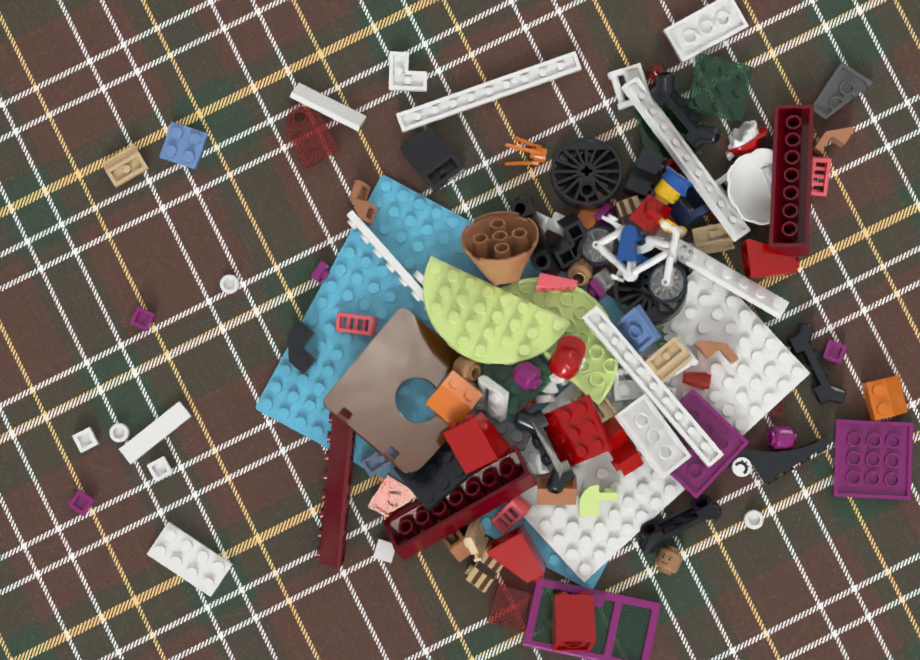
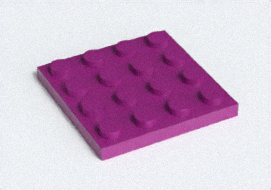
[664,389,750,499]
[832,419,913,500]

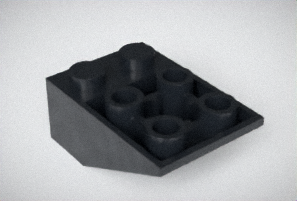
[400,126,464,194]

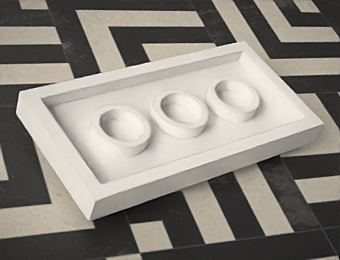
[663,0,749,64]
[614,393,692,480]
[147,522,233,597]

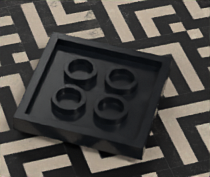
[393,441,473,512]

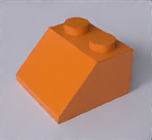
[425,370,483,424]
[861,375,908,421]

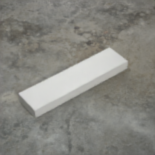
[290,83,367,131]
[119,401,192,464]

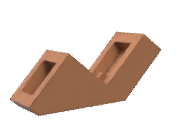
[813,127,855,154]
[350,180,378,225]
[694,341,739,364]

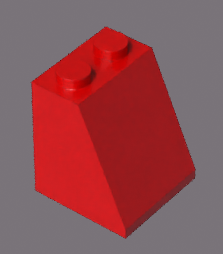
[740,239,800,280]
[443,412,510,474]
[487,524,546,583]
[552,592,596,651]

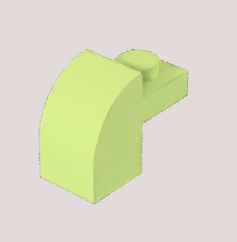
[578,484,619,516]

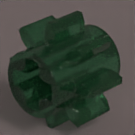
[651,324,669,348]

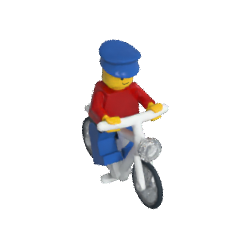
[581,165,694,304]

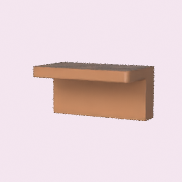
[537,475,577,505]

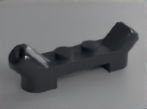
[650,72,721,149]
[511,194,561,276]
[786,322,846,405]
[514,410,574,494]
[638,495,722,553]

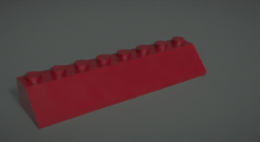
[769,104,814,256]
[316,408,356,568]
[383,444,538,560]

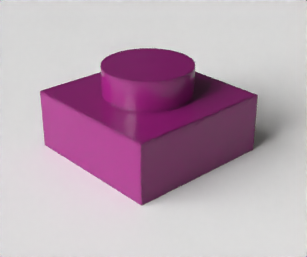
[594,203,617,226]
[311,261,331,283]
[587,279,607,301]
[130,306,156,331]
[821,339,847,364]
[68,489,96,516]

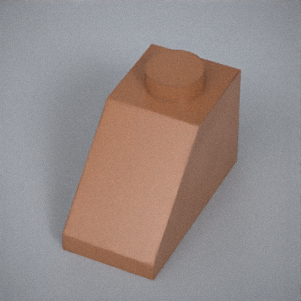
[442,530,471,562]

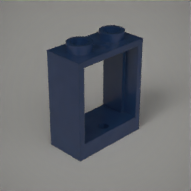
[654,172,711,227]

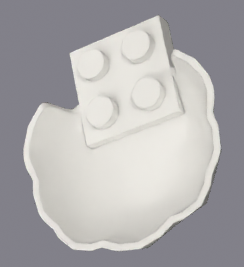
[727,148,773,225]

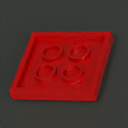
[544,394,613,466]

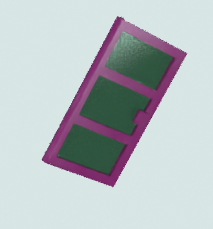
[522,578,661,660]

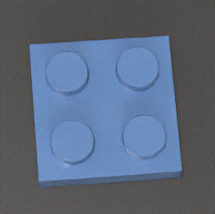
[159,121,208,170]
[614,305,661,355]

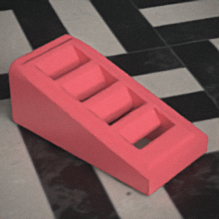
[812,156,832,197]
[536,273,578,292]
[335,312,378,336]
[490,495,531,534]

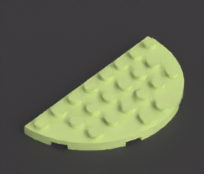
[423,256,571,365]
[501,277,619,407]

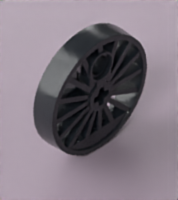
[550,137,622,210]
[614,254,688,326]

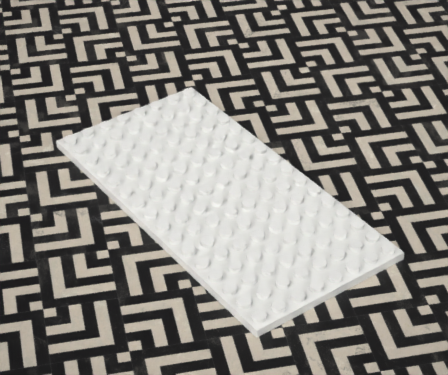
[509,270,810,582]

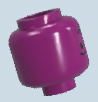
[512,361,542,391]
[766,425,797,450]

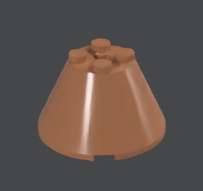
[461,211,539,286]

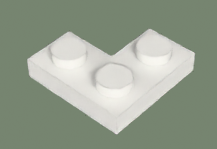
[389,51,427,92]

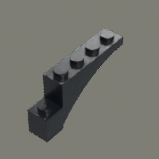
[728,437,830,485]

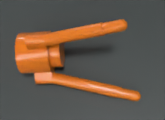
[504,136,547,166]

